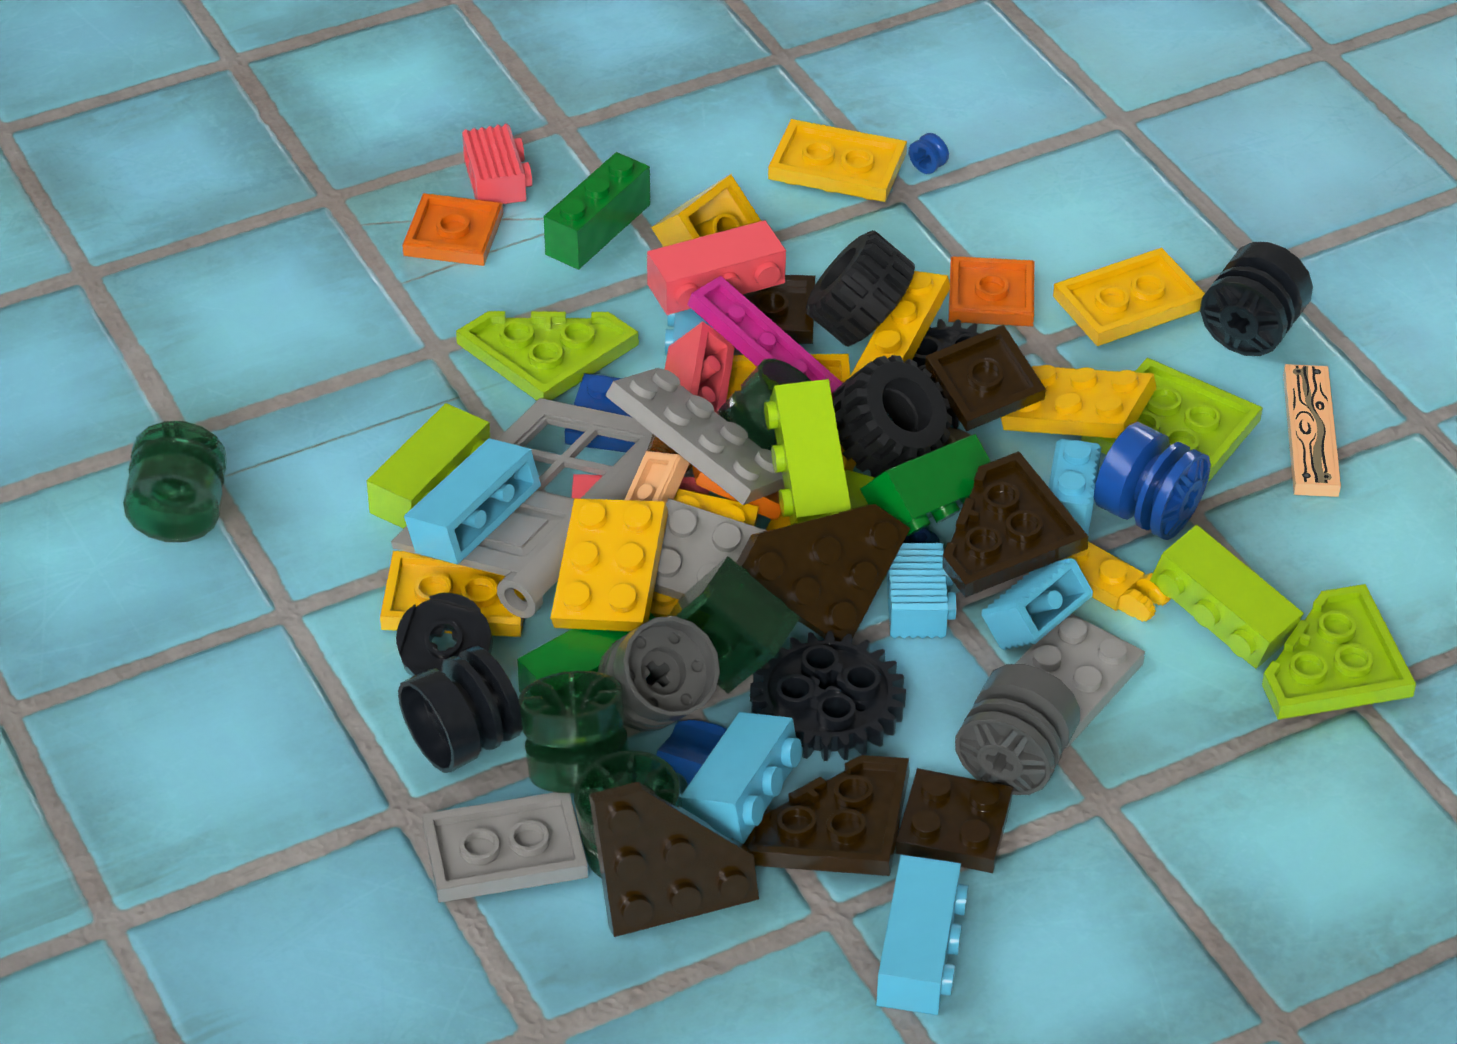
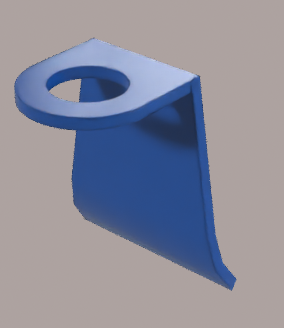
[649,720,727,807]

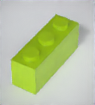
[764,379,851,525]
[366,403,491,529]
[1150,525,1304,669]

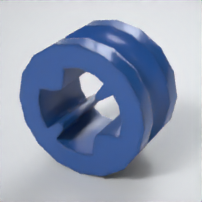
[908,133,949,174]

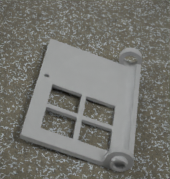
[391,398,678,618]

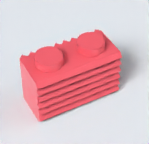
[462,123,532,204]

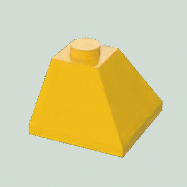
[651,174,761,247]

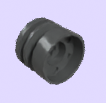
[596,616,720,731]
[955,664,1080,795]

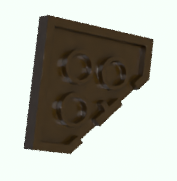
[943,451,1088,598]
[730,504,910,642]
[744,755,910,876]
[589,782,759,937]

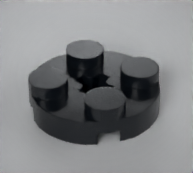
[396,593,493,676]

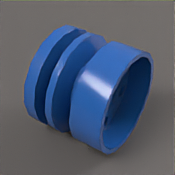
[1094,422,1211,540]

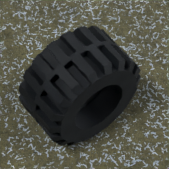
[805,230,915,347]
[833,355,952,478]

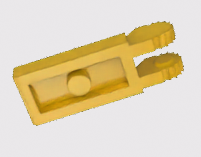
[1059,541,1172,622]

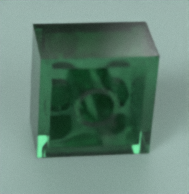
[667,556,800,693]

